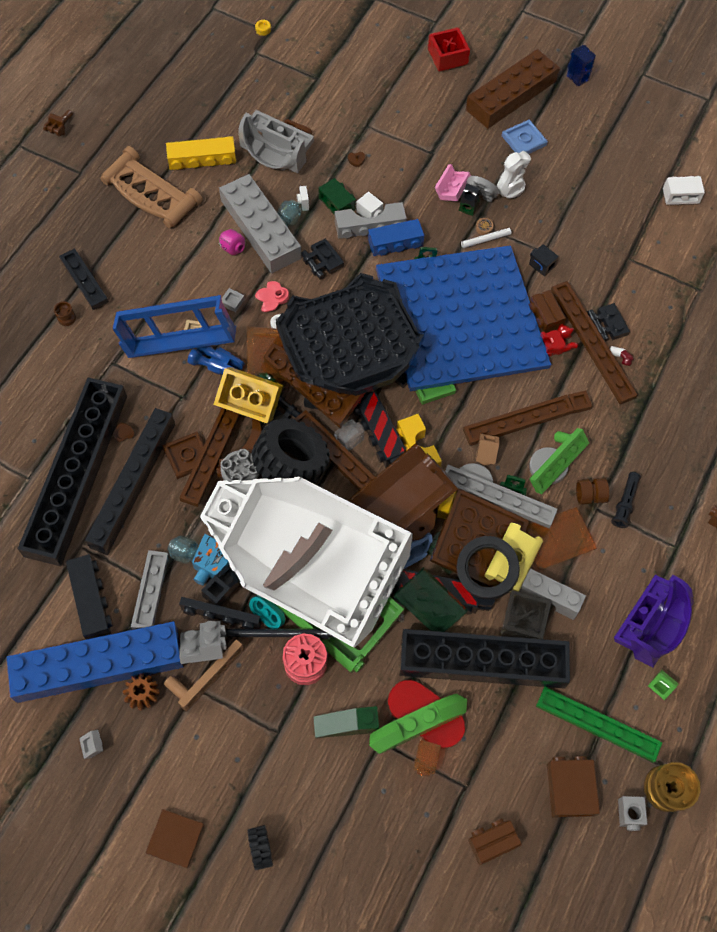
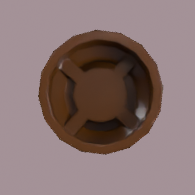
[576,478,609,505]

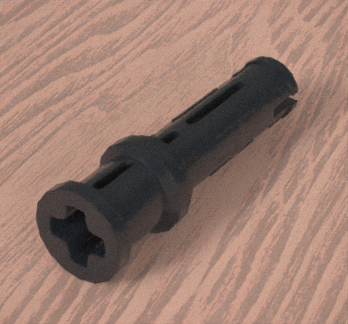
[611,472,641,528]

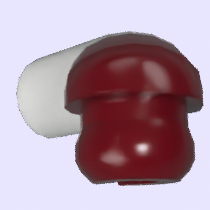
[610,346,634,366]

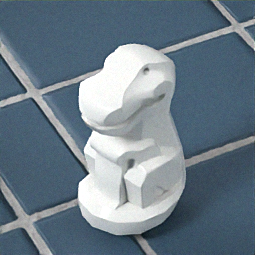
[496,151,531,198]

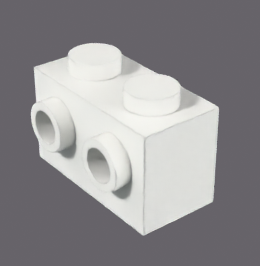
[663,176,705,205]

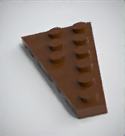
[264,344,365,429]

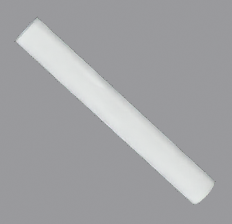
[461,228,511,248]

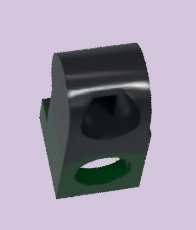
[459,183,481,216]

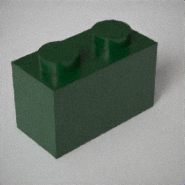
[318,178,356,215]

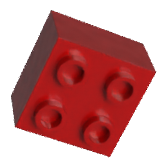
[428,27,470,71]

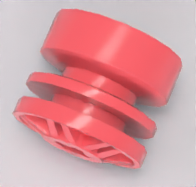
[283,634,327,685]

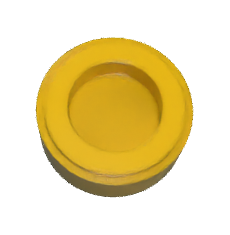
[255,20,271,36]

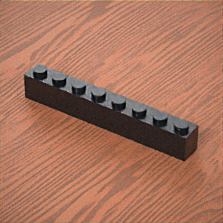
[85,408,175,555]

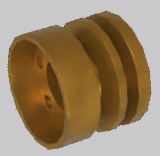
[644,762,701,812]

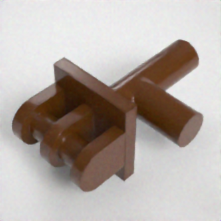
[43,110,73,136]

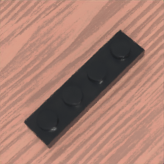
[59,248,109,310]
[179,597,262,629]

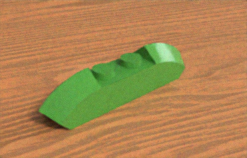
[369,694,467,754]

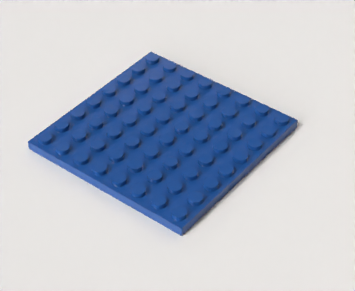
[376,245,551,391]

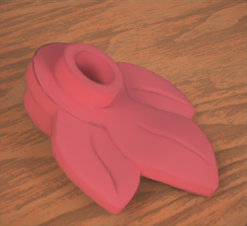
[255,281,289,312]

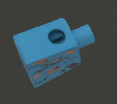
[192,534,230,586]

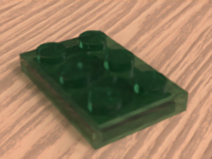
[394,567,467,632]

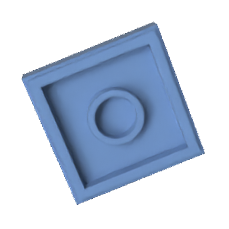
[502,119,548,154]

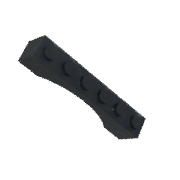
[201,564,241,606]

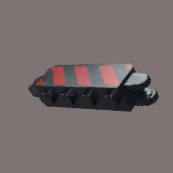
[353,391,406,468]
[392,570,495,615]

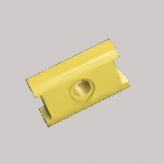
[484,523,543,594]

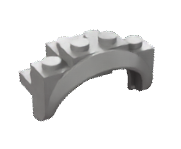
[238,110,314,173]

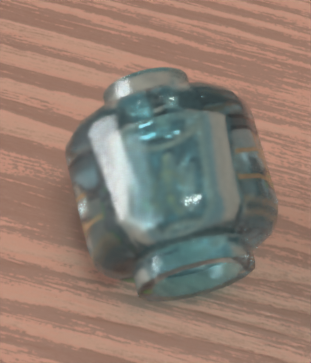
[277,200,302,227]
[168,535,198,564]

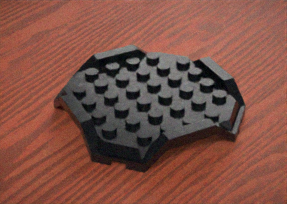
[276,273,425,396]

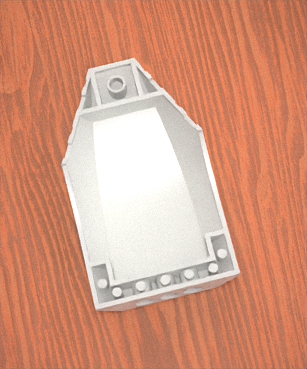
[200,477,412,648]

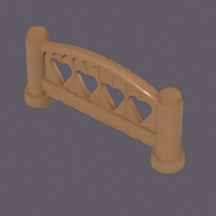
[100,146,203,228]

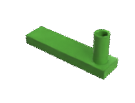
[530,428,589,494]

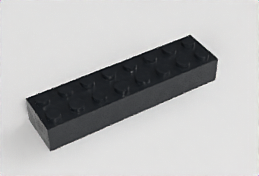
[399,629,570,689]

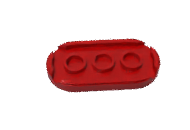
[388,680,465,748]

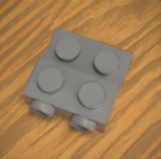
[179,621,226,664]

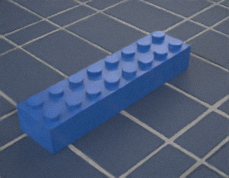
[6,622,184,703]

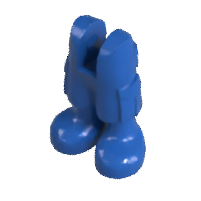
[187,346,245,375]

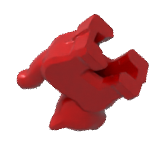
[541,324,578,357]

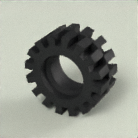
[247,825,273,871]

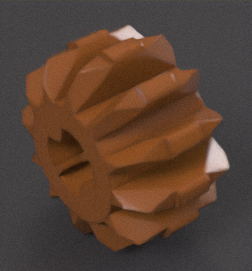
[122,674,160,711]

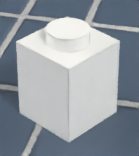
[356,192,383,218]

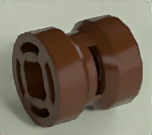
[54,301,76,326]

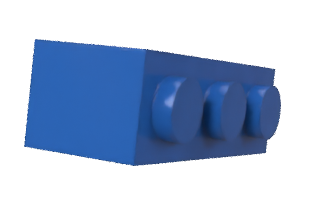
[368,219,424,256]

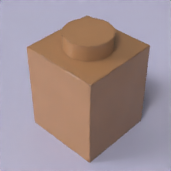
[476,434,499,465]

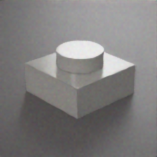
[222,288,245,312]
[79,730,103,759]

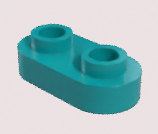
[249,595,285,629]

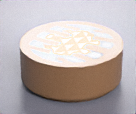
[476,218,493,235]

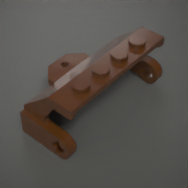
[348,443,458,540]

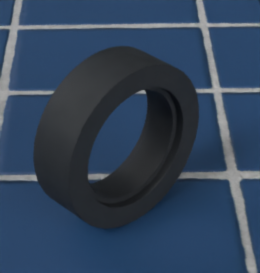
[457,536,520,600]

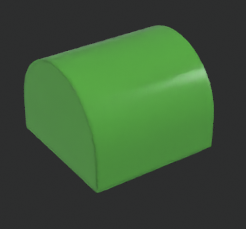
[648,670,679,700]

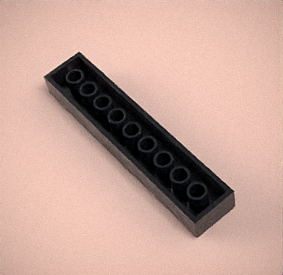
[17,377,127,567]

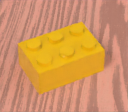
[214,367,283,423]

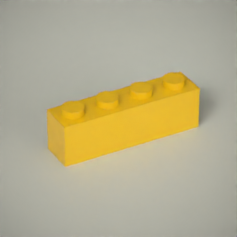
[166,136,236,170]

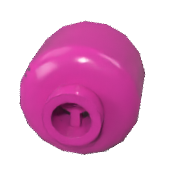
[219,229,245,255]

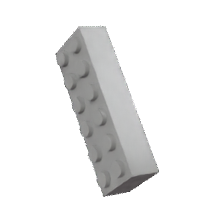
[219,174,301,274]

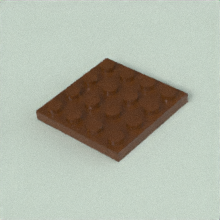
[430,489,529,588]

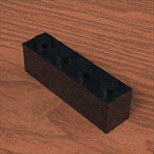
[66,554,113,640]

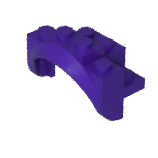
[614,575,694,668]

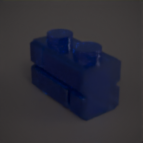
[567,45,596,86]

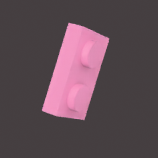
[435,164,471,201]

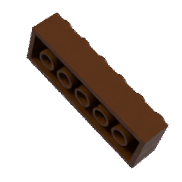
[466,49,560,129]

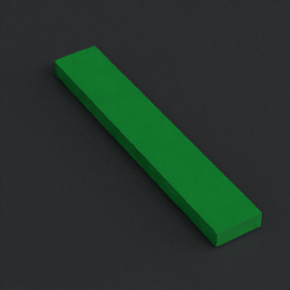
[536,686,663,763]

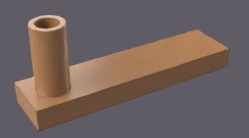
[164,639,244,712]

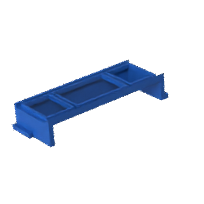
[113,295,236,358]

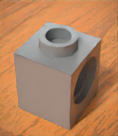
[618,796,647,831]

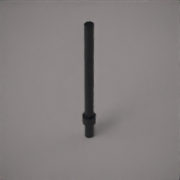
[226,629,336,640]

